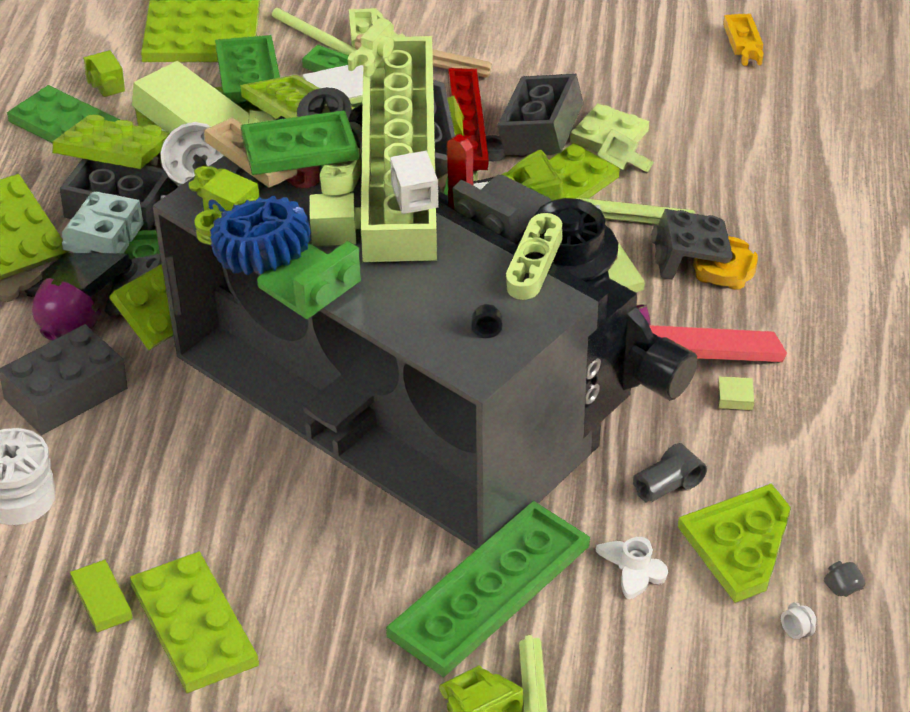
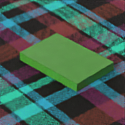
[240,110,359,175]

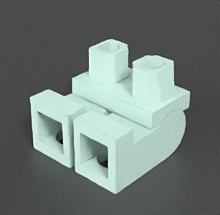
[62,192,144,253]

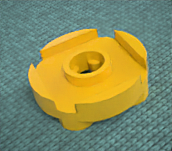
[693,236,758,290]

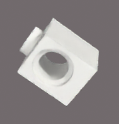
[390,150,438,214]

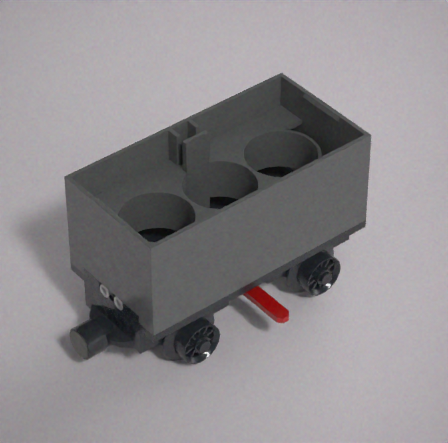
[152,104,698,550]

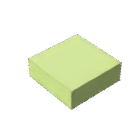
[718,376,754,410]

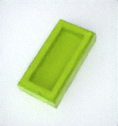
[70,559,133,632]

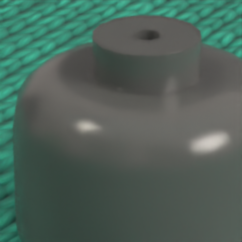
[824,561,865,597]

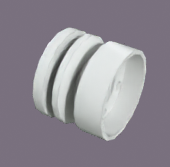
[161,122,224,187]
[0,428,55,525]

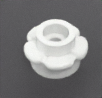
[781,602,816,639]

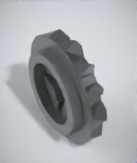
[297,87,353,120]

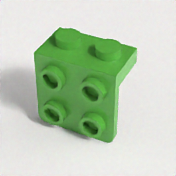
[257,241,361,319]

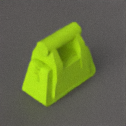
[501,150,563,201]
[439,665,523,712]

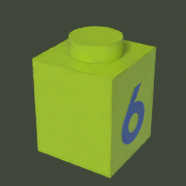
[201,169,259,212]

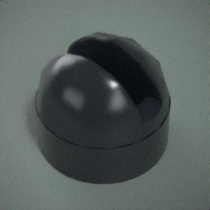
[471,304,502,338]

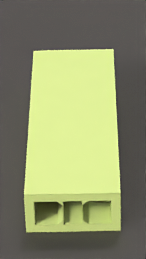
[132,61,249,132]

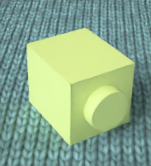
[310,193,361,246]

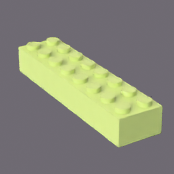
[361,36,437,262]

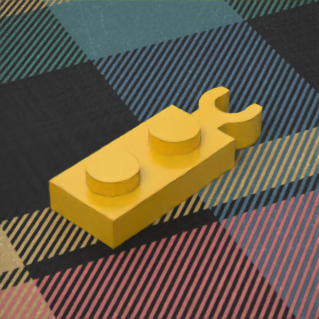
[723,13,764,66]

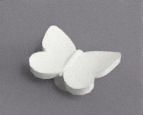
[596,537,668,599]

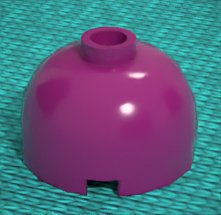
[32,278,101,341]

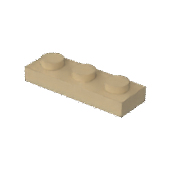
[204,117,297,188]

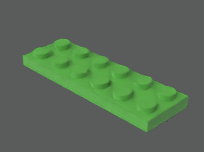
[386,501,590,678]

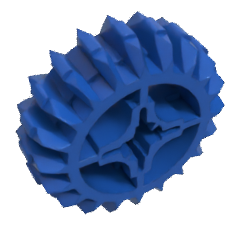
[210,196,311,275]

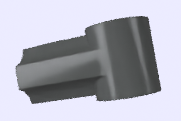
[633,443,707,503]

